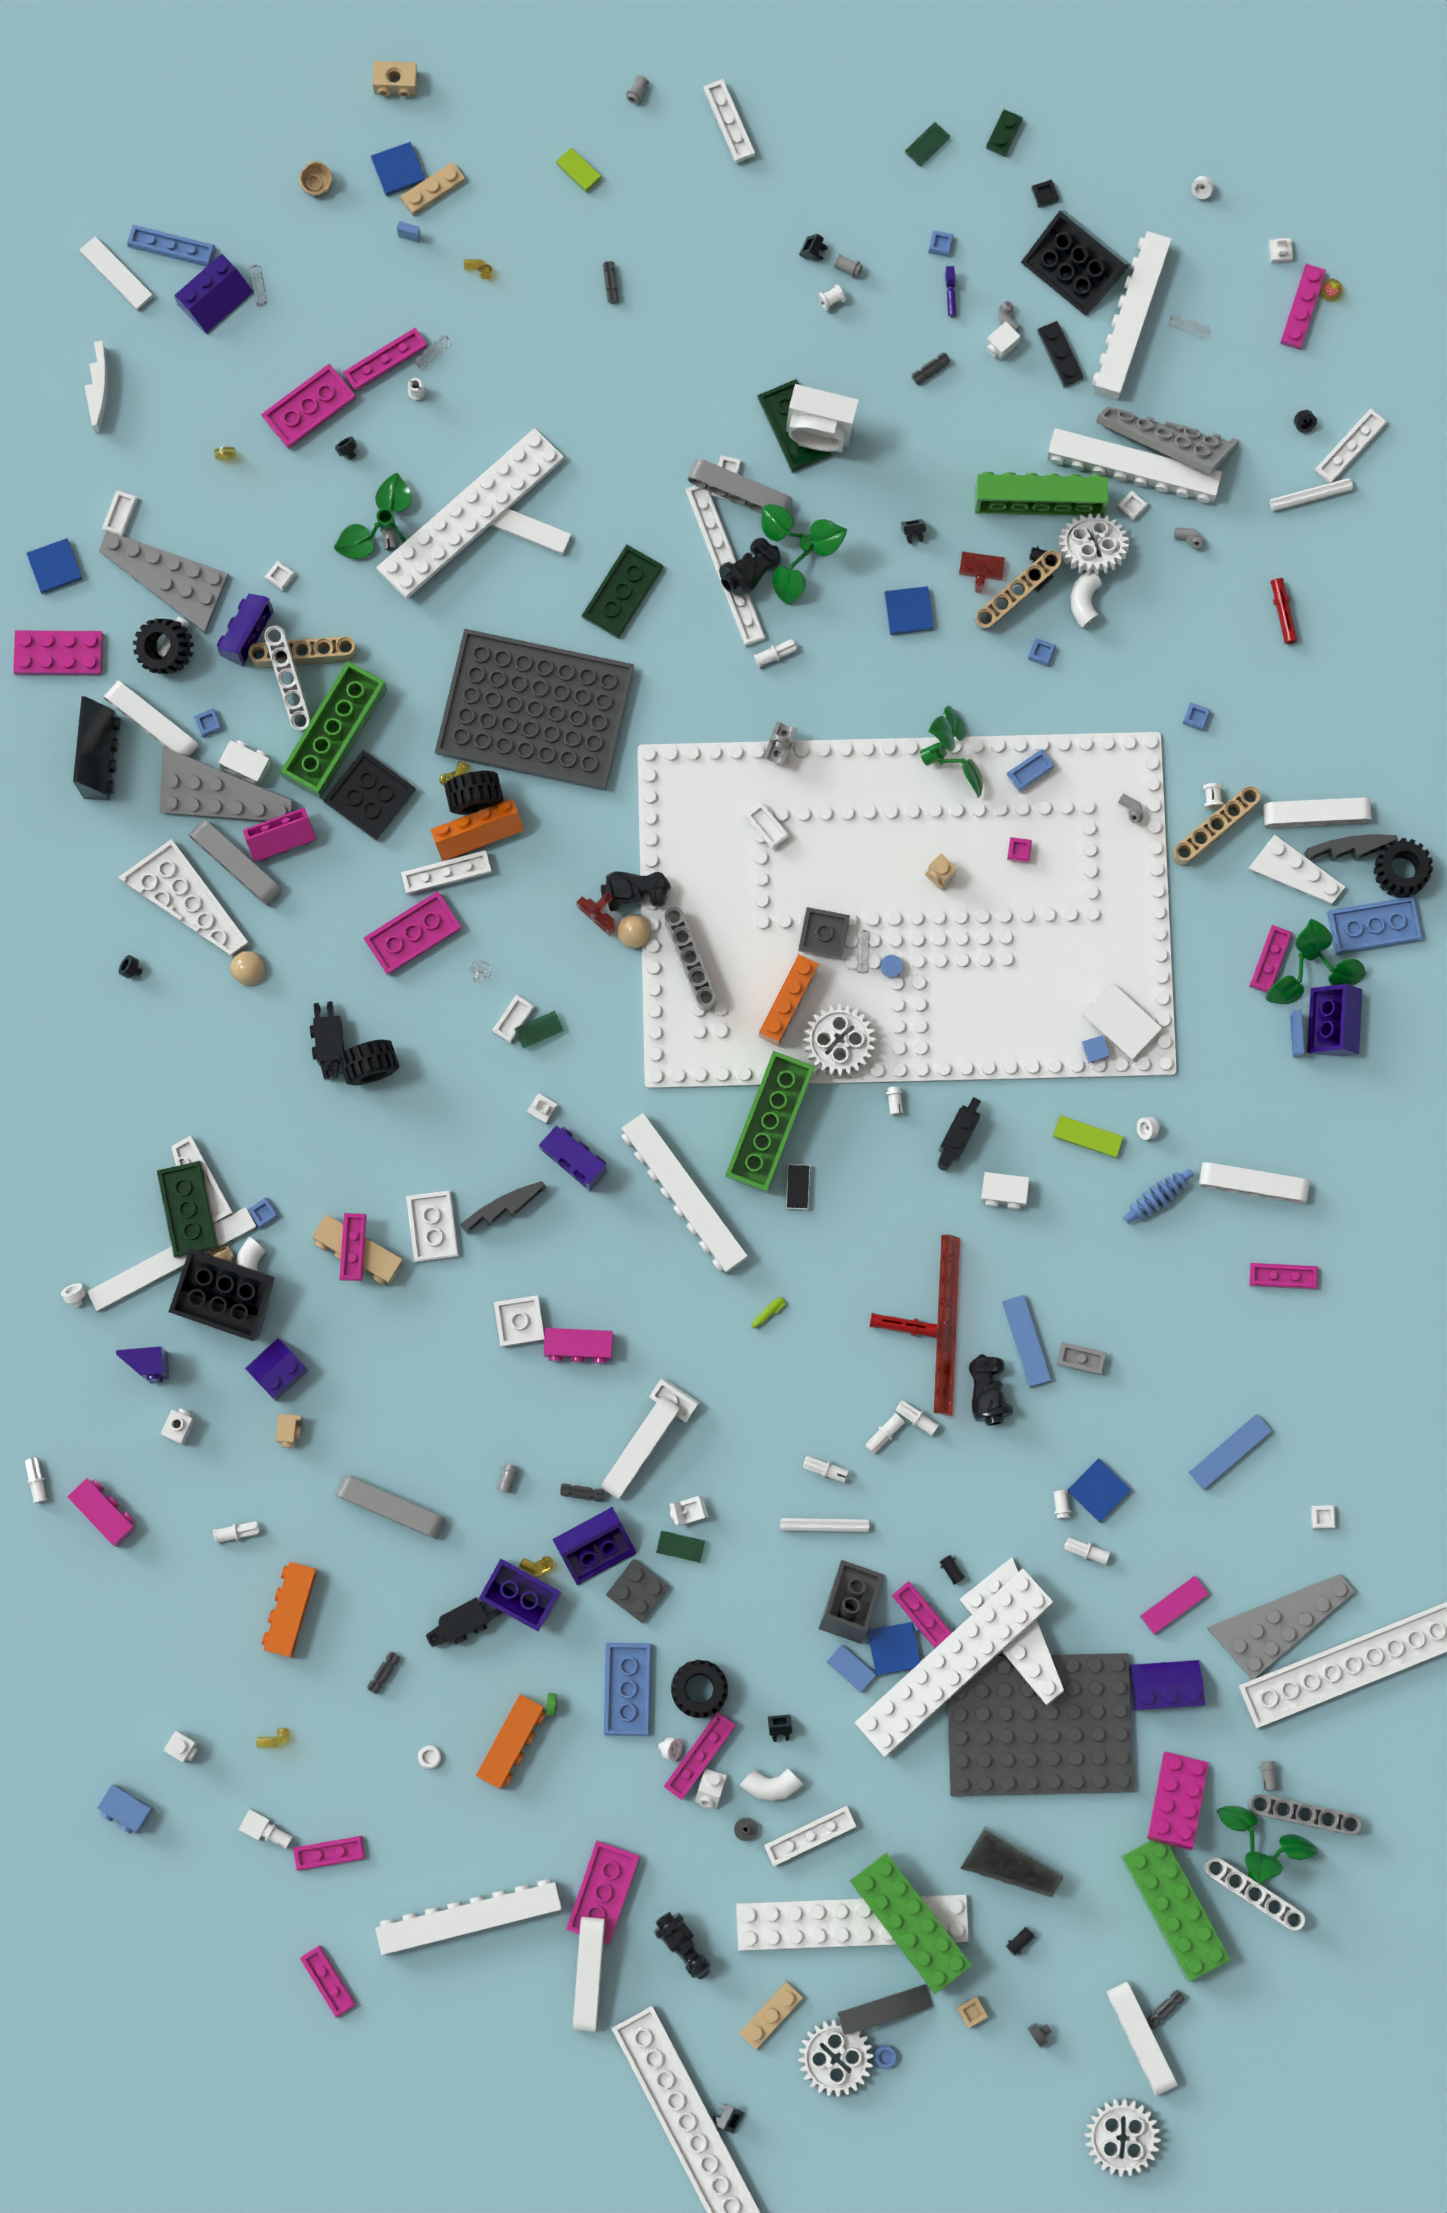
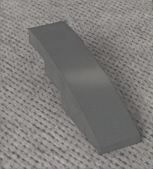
[1304,834,1398,861]
[460,1181,546,1234]
[837,1984,932,2035]

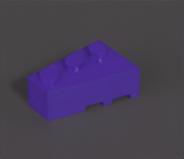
[539,1125,607,1191]

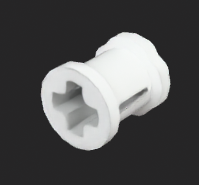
[818,284,846,311]
[1203,783,1224,809]

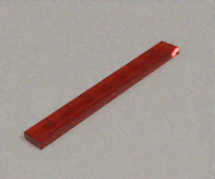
[934,1234,960,1416]

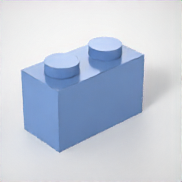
[97,1784,153,1834]

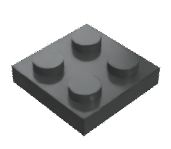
[798,907,850,959]
[606,1559,669,1623]

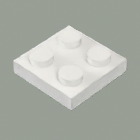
[494,1295,545,1347]

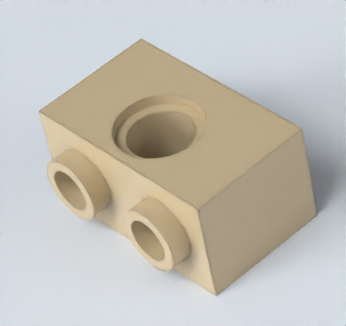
[372,61,418,97]

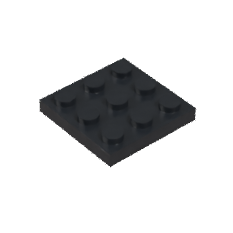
[323,750,416,841]

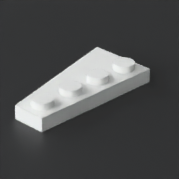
[1248,834,1345,905]
[171,1135,233,1224]

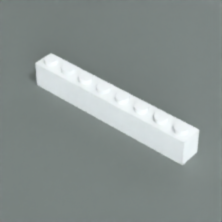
[1092,231,1171,401]
[1047,428,1222,503]
[621,1113,748,1274]
[375,1879,562,1955]

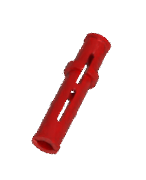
[1270,578,1298,644]
[869,1313,938,1338]

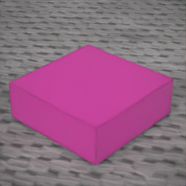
[1007,837,1032,863]

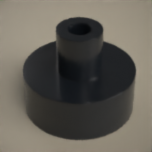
[1294,410,1317,433]
[335,436,358,460]
[118,955,142,979]

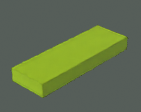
[1053,1115,1123,1158]

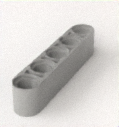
[688,459,793,514]
[189,819,282,906]
[664,906,716,1011]
[336,1475,446,1539]
[1248,1794,1362,1835]

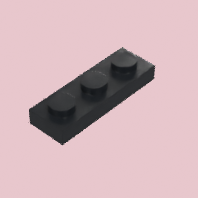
[1037,321,1084,388]

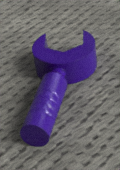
[945,266,956,317]

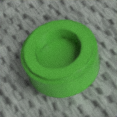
[546,1693,557,1716]

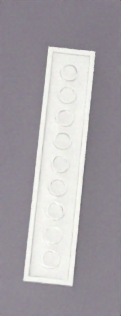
[376,428,564,600]
[855,1568,1054,1758]
[1238,1602,1447,1729]
[736,1895,969,1951]
[611,2006,760,2213]

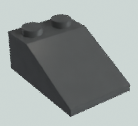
[818,1560,884,1644]

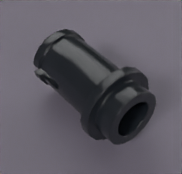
[1029,546,1056,566]
[939,1554,966,1585]
[1006,1927,1035,1956]

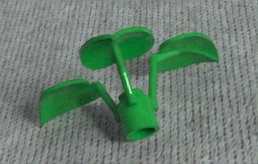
[334,473,412,559]
[761,504,847,605]
[920,706,983,798]
[1265,918,1367,1004]
[1217,1806,1318,1885]

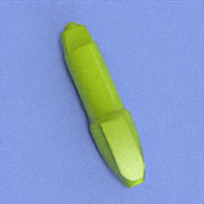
[752,1297,786,1329]

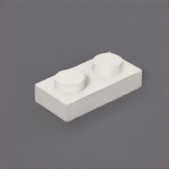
[649,1377,699,1422]

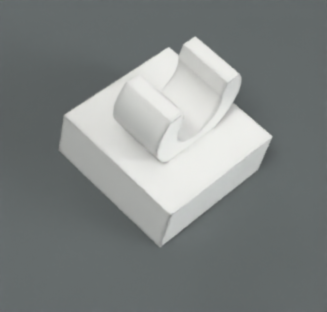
[1269,238,1293,263]
[527,1093,558,1124]

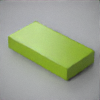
[556,148,601,192]

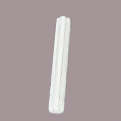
[1269,478,1353,511]
[780,1518,870,1532]

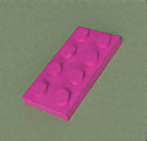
[261,363,356,449]
[13,630,103,675]
[364,891,462,976]
[1147,1751,1209,1850]
[566,1841,640,1945]

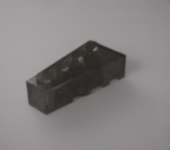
[960,1826,1064,1898]

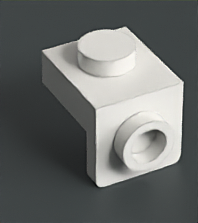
[670,1495,709,1526]
[695,1768,727,1809]

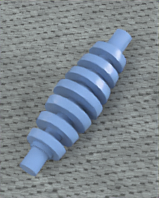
[1123,1169,1194,1224]

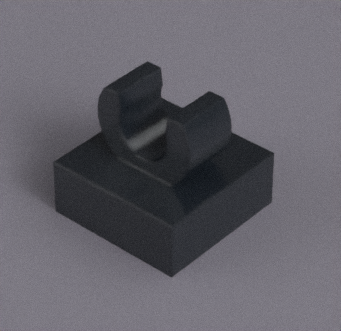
[799,234,828,261]
[901,519,926,544]
[768,1715,792,1742]
[713,2104,744,2134]

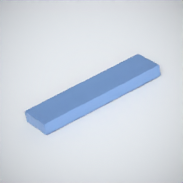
[127,225,216,267]
[1002,1295,1051,1387]
[1189,1414,1271,1490]

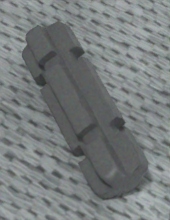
[603,261,619,303]
[912,353,950,385]
[560,1483,605,1502]
[367,1652,400,1694]
[1146,1990,1185,2029]

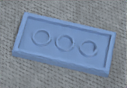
[1327,896,1423,955]
[604,1643,652,1736]

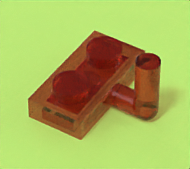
[959,552,1005,593]
[576,892,615,936]

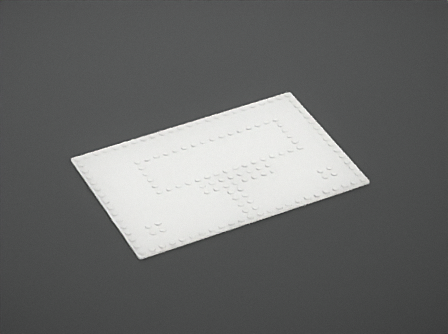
[638,732,1176,1088]

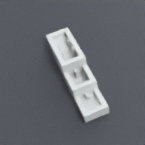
[84,341,108,433]

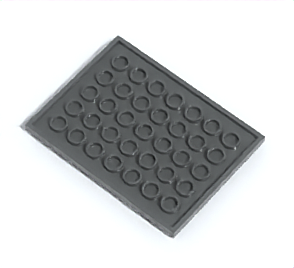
[435,628,634,790]
[947,1653,1134,1796]

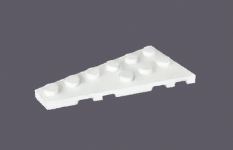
[118,839,249,957]
[959,1557,1064,1706]

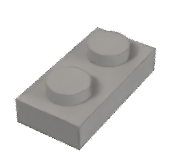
[1057,1342,1106,1375]

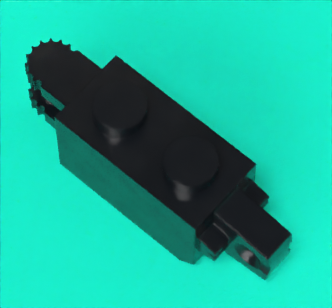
[310,1001,345,1080]
[937,1097,981,1171]
[426,1597,503,1648]

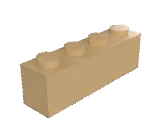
[312,1214,404,1285]

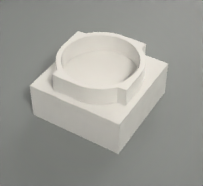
[786,384,859,452]

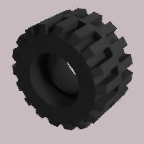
[133,618,194,674]
[444,770,504,815]
[1374,838,1433,898]
[338,1039,400,1085]
[671,1660,728,1718]

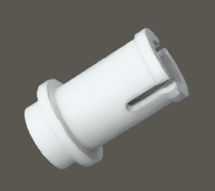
[408,378,425,400]
[886,1087,904,1115]
[1053,1490,1072,1520]
[262,1823,293,1850]

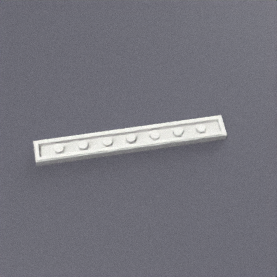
[685,486,765,647]
[87,1207,257,1312]

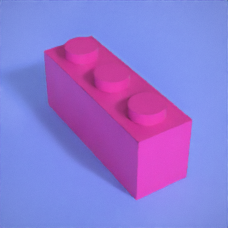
[243,807,316,862]
[544,1328,613,1364]
[67,1478,136,1547]

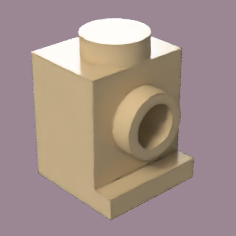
[925,853,957,890]
[275,1414,303,1448]

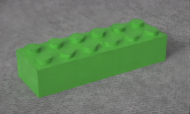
[975,472,1108,517]
[280,661,387,799]
[725,1051,815,1193]
[1120,1840,1231,1982]
[850,1852,972,1994]

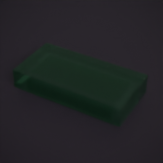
[905,122,950,167]
[514,1011,564,1049]
[656,1530,705,1563]

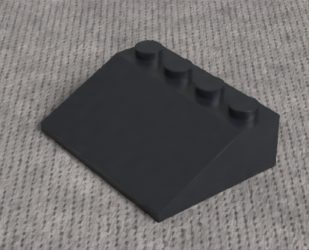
[1021,210,1130,316]
[73,696,121,800]
[169,1248,275,1341]

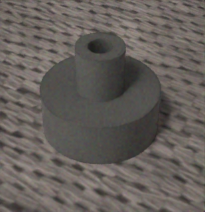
[734,1818,757,1841]
[1028,2023,1052,2048]

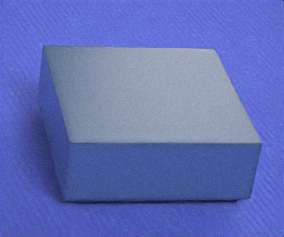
[397,221,421,243]
[928,230,954,257]
[1028,638,1056,667]
[1182,703,1211,732]
[194,708,223,738]
[1082,1035,1110,1064]
[248,1198,279,1229]

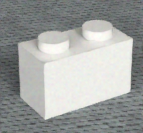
[218,740,272,786]
[980,1172,1029,1210]

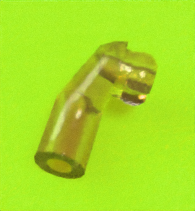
[464,259,493,279]
[439,761,469,785]
[519,1556,553,1576]
[256,1728,290,1748]

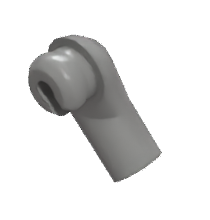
[999,301,1020,332]
[1174,528,1204,549]
[1118,793,1143,823]

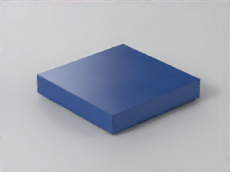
[371,142,425,196]
[27,538,82,594]
[885,586,933,635]
[1067,1458,1131,1522]
[867,1622,920,1676]

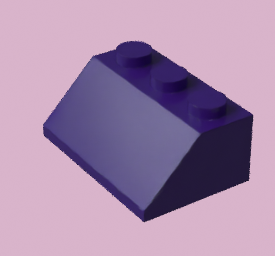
[174,253,254,334]
[217,594,274,667]
[1307,984,1363,1056]
[552,1507,637,1585]
[478,1558,562,1632]
[1130,1660,1205,1711]

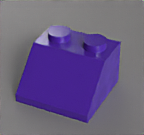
[245,1338,309,1401]
[116,1346,169,1384]

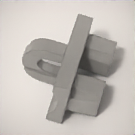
[763,721,798,766]

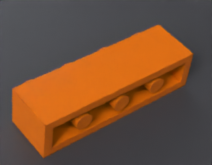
[430,799,524,861]
[759,954,819,1047]
[262,1561,318,1658]
[476,1694,546,1789]

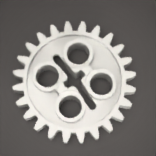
[1058,513,1129,575]
[803,1004,876,1077]
[798,2019,873,2097]
[1084,2098,1161,2177]

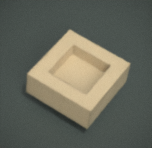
[956,1996,988,2029]

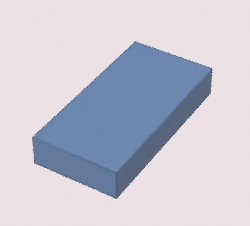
[1006,749,1055,792]
[1290,1010,1304,1058]
[827,1645,876,1692]

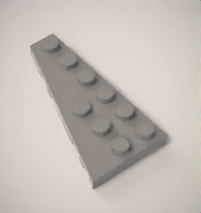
[1096,406,1239,475]
[99,531,229,634]
[160,746,293,821]
[1207,1574,1355,1680]

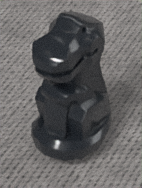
[719,538,781,596]
[601,871,671,912]
[968,1354,1014,1426]
[654,1912,711,1980]

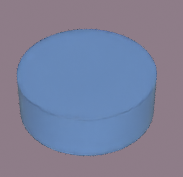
[880,955,903,978]
[874,2045,897,2069]

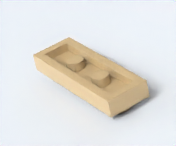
[400,162,465,216]
[739,1982,803,2050]

